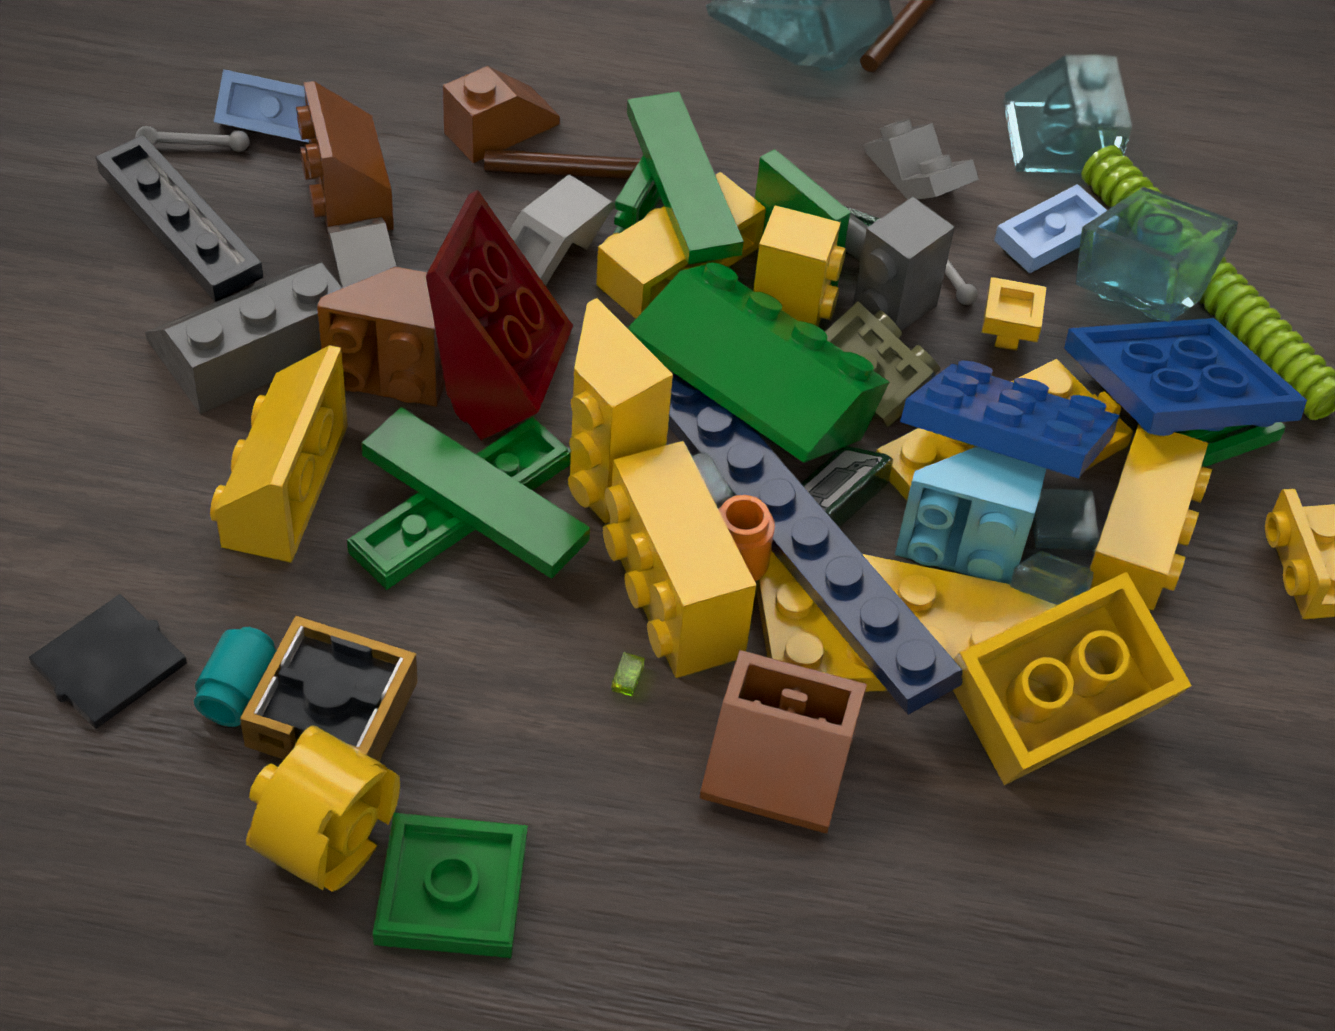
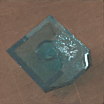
[1003,55,1132,173]
[1076,187,1238,323]

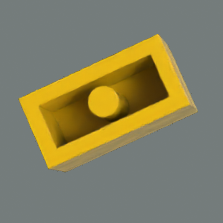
[753,205,846,327]

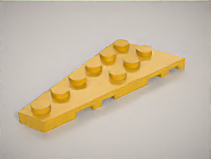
[755,551,1073,692]

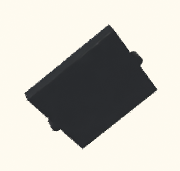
[29,594,187,729]

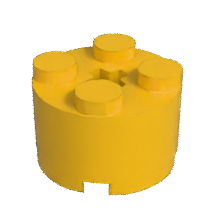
[246,725,400,891]

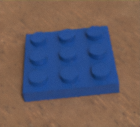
[1064,318,1307,436]
[900,361,1119,479]

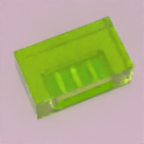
[611,652,645,697]

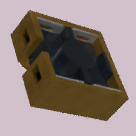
[240,615,418,762]

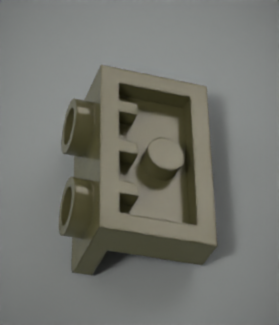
[825,301,941,428]

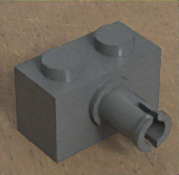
[844,196,955,331]

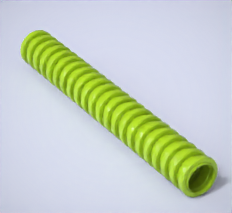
[1081,145,1335,420]

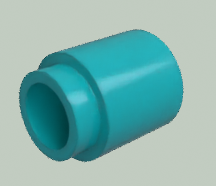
[193,627,277,727]

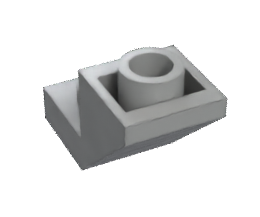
[864,119,979,200]
[508,174,615,286]
[327,217,396,288]

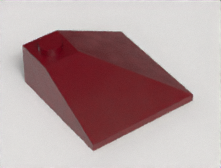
[426,190,573,440]

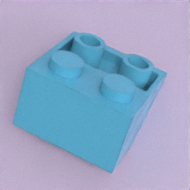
[895,447,1046,585]

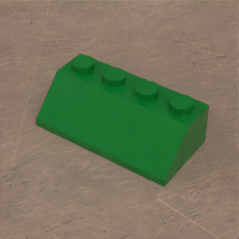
[627,262,890,463]

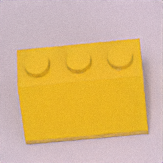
[568,298,673,524]
[210,345,348,563]

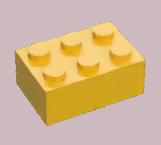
[603,441,756,678]
[953,572,1192,785]

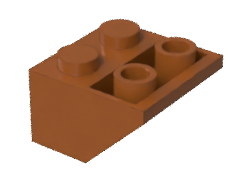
[296,81,394,237]
[317,266,445,407]
[699,650,867,834]

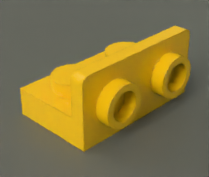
[1265,489,1335,619]

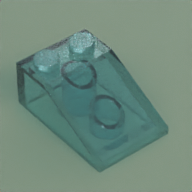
[706,0,894,71]

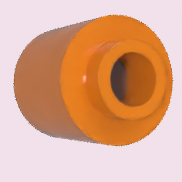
[718,495,775,581]

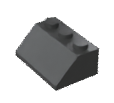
[145,262,342,414]

